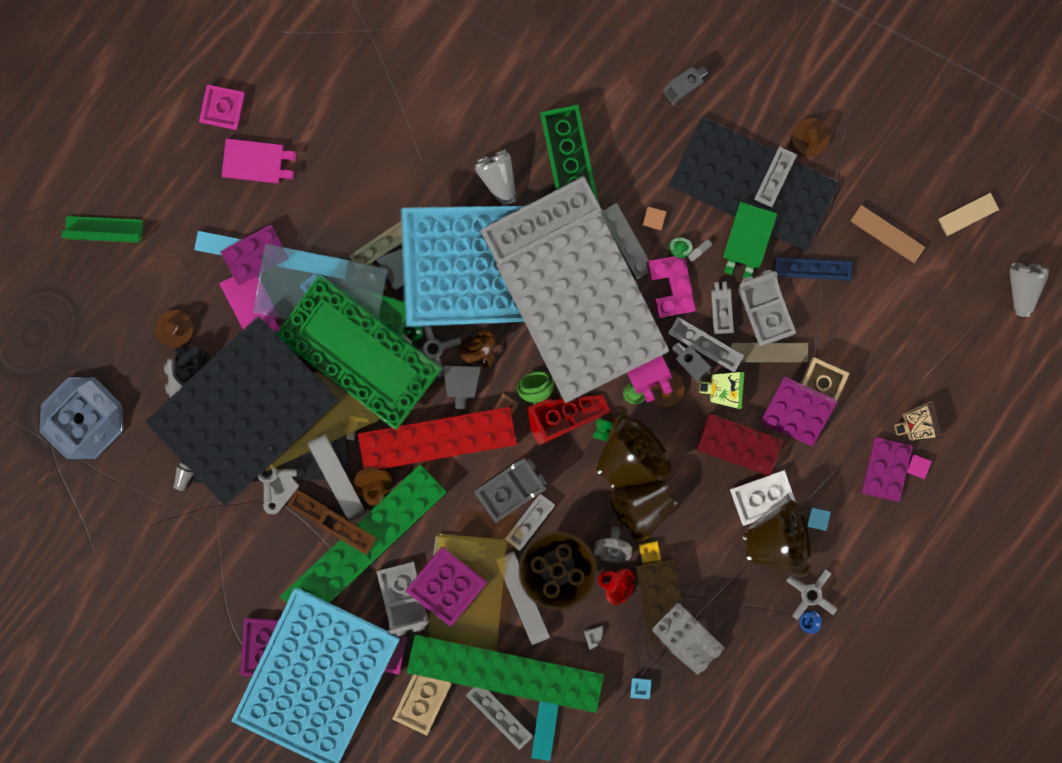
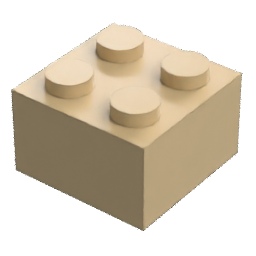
[800,358,849,400]

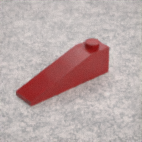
[528,395,611,446]

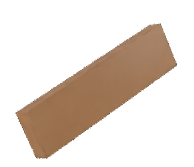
[850,205,925,263]

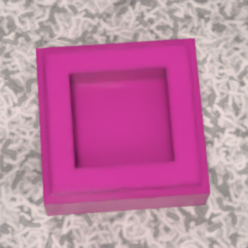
[907,454,932,479]

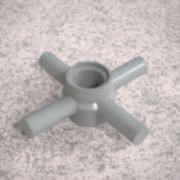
[418,325,462,377]
[257,463,297,502]
[786,569,837,620]

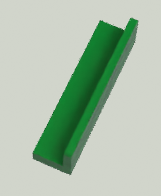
[62,216,143,243]

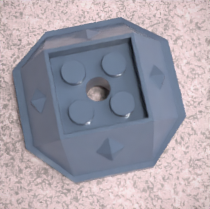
[40,378,124,459]

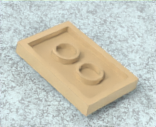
[392,675,452,736]

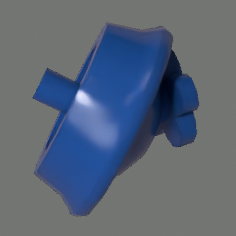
[799,610,822,634]

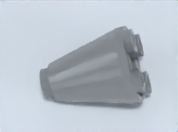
[474,149,516,206]
[1009,263,1049,317]

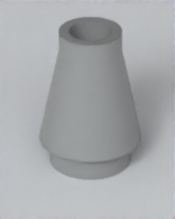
[173,461,194,491]

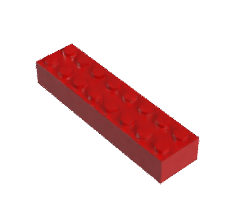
[358,407,517,469]

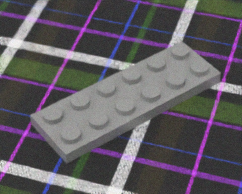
[480,177,602,265]

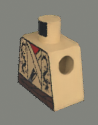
[894,402,943,440]

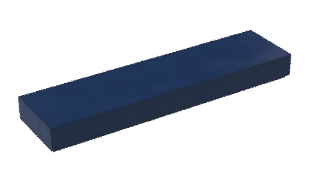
[774,257,852,281]

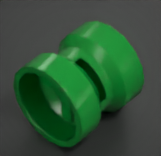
[592,419,613,441]

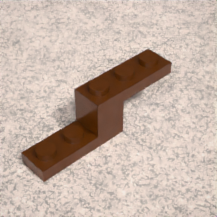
[287,489,377,555]

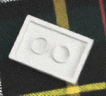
[730,470,796,526]

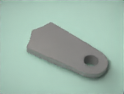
[263,476,299,514]

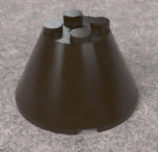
[596,414,672,490]
[743,500,811,577]
[519,532,597,610]

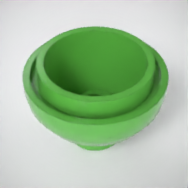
[517,371,555,405]

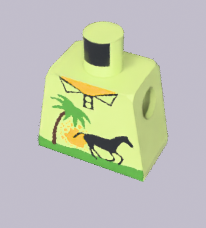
[699,372,744,409]

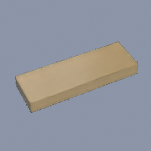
[938,193,999,236]

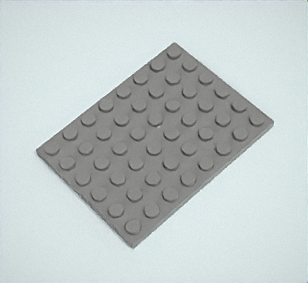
[496,212,669,403]

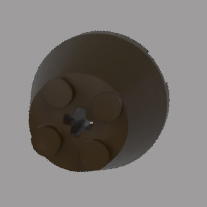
[609,480,677,542]

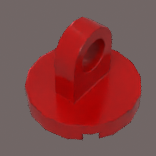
[598,568,636,606]

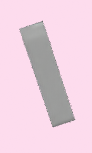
[308,434,366,522]
[496,551,550,645]

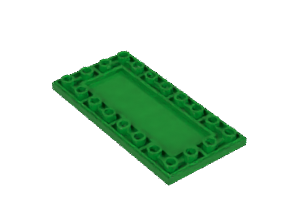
[277,275,442,430]

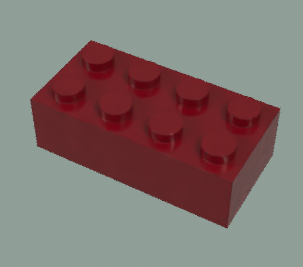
[696,414,783,476]

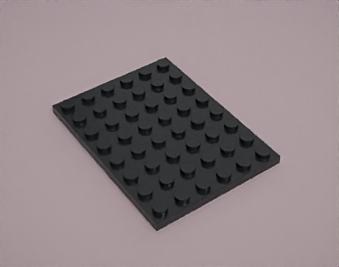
[145,315,339,506]

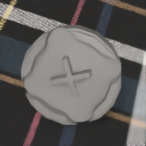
[594,526,632,563]

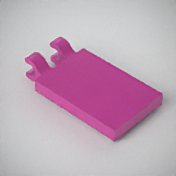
[222,139,296,184]
[219,275,280,334]
[627,355,672,402]

